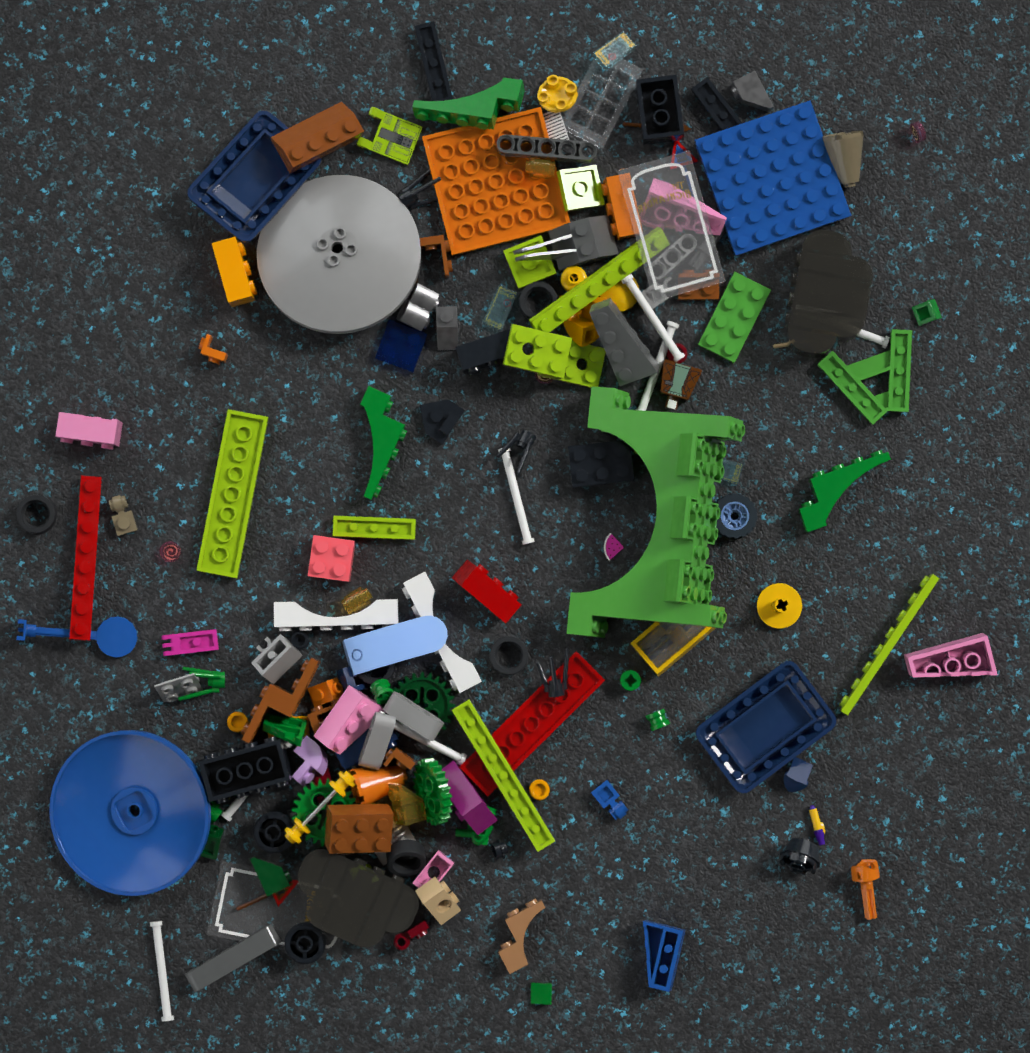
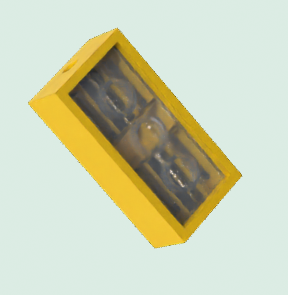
[631,622,716,677]

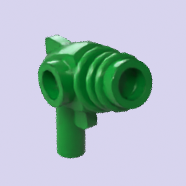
[455,805,497,846]

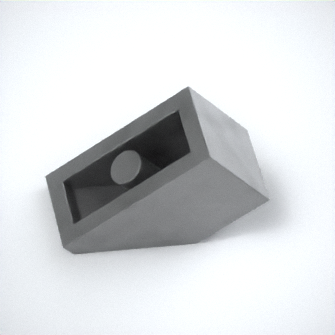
[731,71,774,112]
[436,306,458,350]

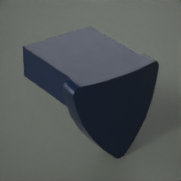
[337,666,368,692]
[784,757,813,792]

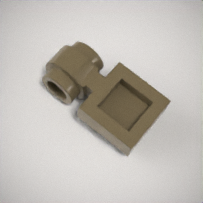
[109,495,138,536]

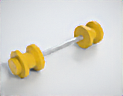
[284,771,355,844]

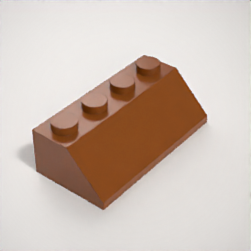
[270,102,364,174]

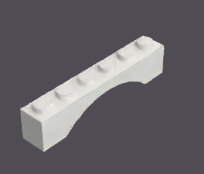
[402,572,482,693]
[274,599,399,631]

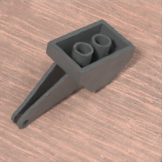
[513,215,619,272]

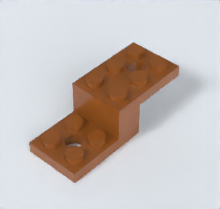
[241,658,321,743]

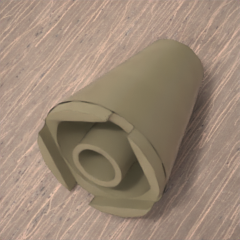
[823,130,864,188]

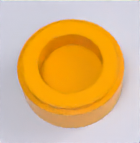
[227,712,248,732]
[529,779,550,800]

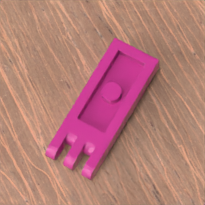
[161,629,219,656]

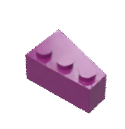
[442,760,498,835]

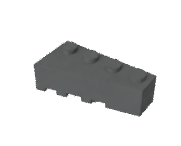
[589,298,660,386]

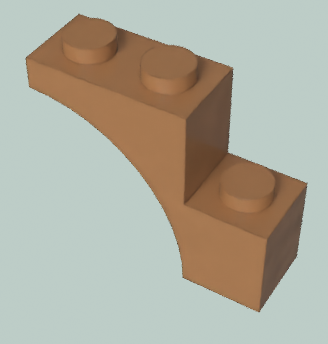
[498,898,545,974]

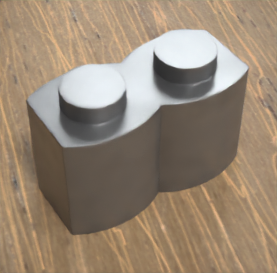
[396,283,439,331]

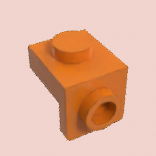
[199,334,228,365]
[307,678,343,708]

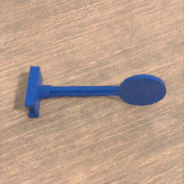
[16,616,137,657]

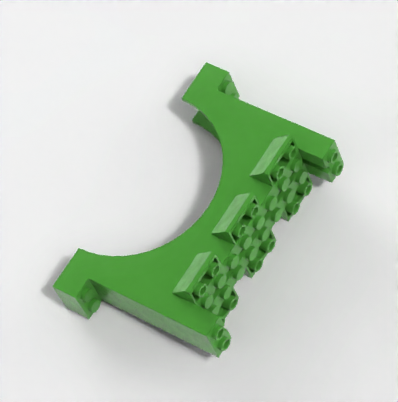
[567,387,745,638]

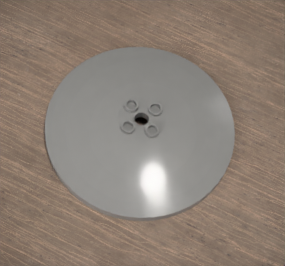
[257,175,421,334]

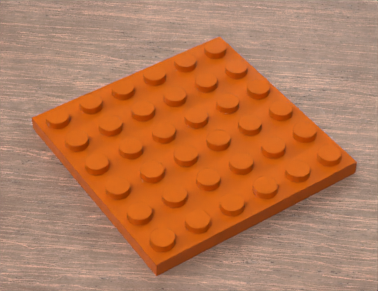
[422,107,570,256]

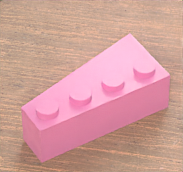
[904,633,998,677]

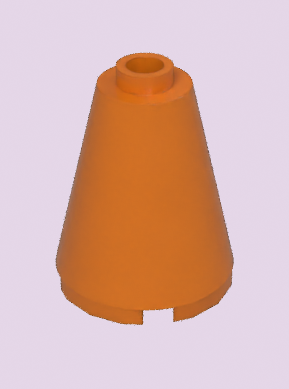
[348,766,407,804]

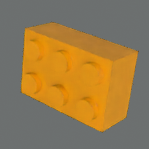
[212,236,258,307]

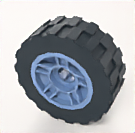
[716,493,758,539]

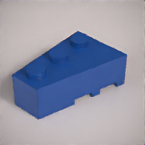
[643,920,686,992]

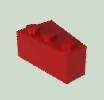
[452,560,522,623]

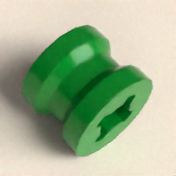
[620,670,641,691]
[370,679,394,705]
[645,708,670,731]

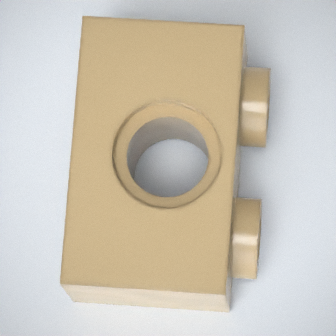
[415,877,461,925]

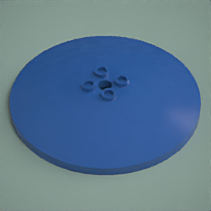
[49,730,211,896]

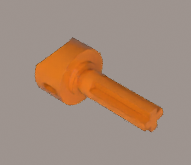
[851,859,880,920]

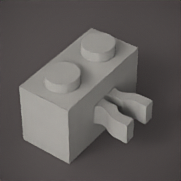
[251,634,303,684]

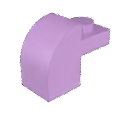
[292,735,328,786]

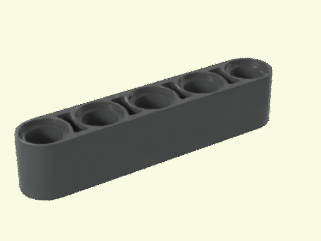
[497,135,597,163]
[184,924,282,992]

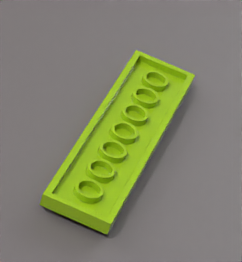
[196,409,269,578]

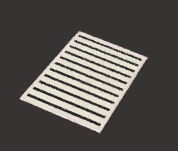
[543,112,569,150]

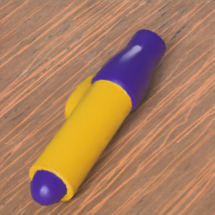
[809,805,825,845]

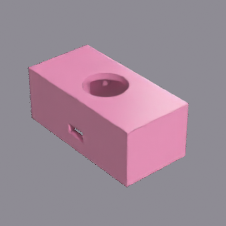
[413,850,455,888]

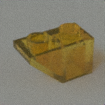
[388,783,427,826]

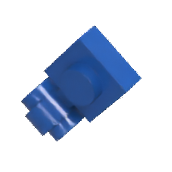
[591,780,628,820]

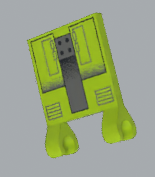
[357,107,422,165]

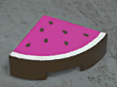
[603,533,624,561]

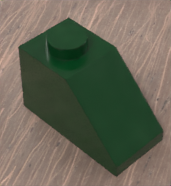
[250,857,292,898]

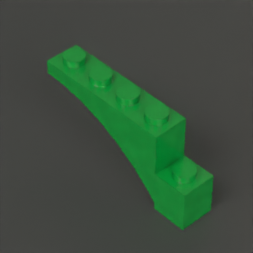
[412,77,525,130]
[360,386,407,501]
[798,450,891,533]

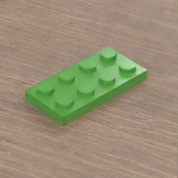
[698,272,771,363]

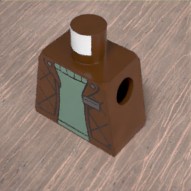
[660,359,702,410]

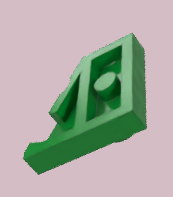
[263,713,307,747]

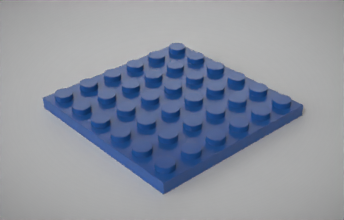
[694,100,852,256]

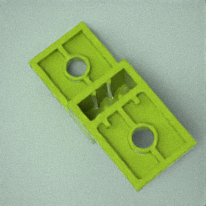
[503,324,606,388]

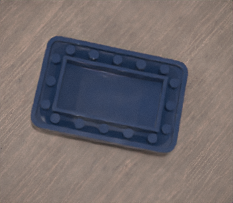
[187,111,321,243]
[696,661,836,793]

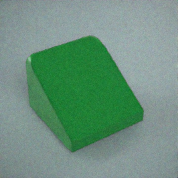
[912,299,942,326]
[531,982,552,1005]

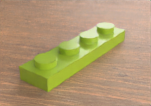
[333,516,416,540]

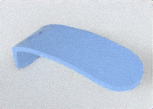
[342,616,448,677]

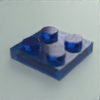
[375,320,428,373]

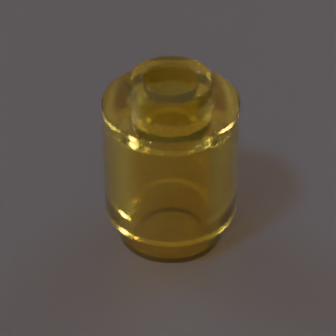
[525,157,555,179]
[341,586,373,615]

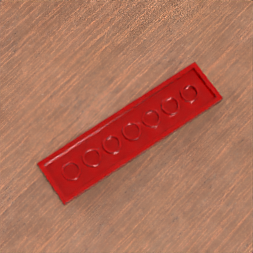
[459,651,605,796]

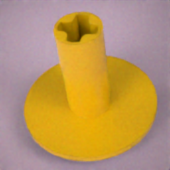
[757,583,802,628]

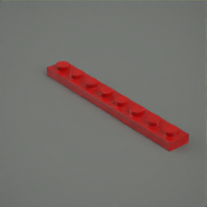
[69,475,102,641]

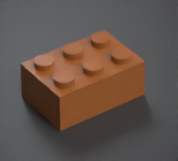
[325,804,394,854]

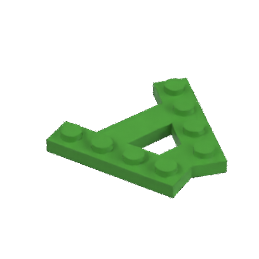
[817,329,912,425]

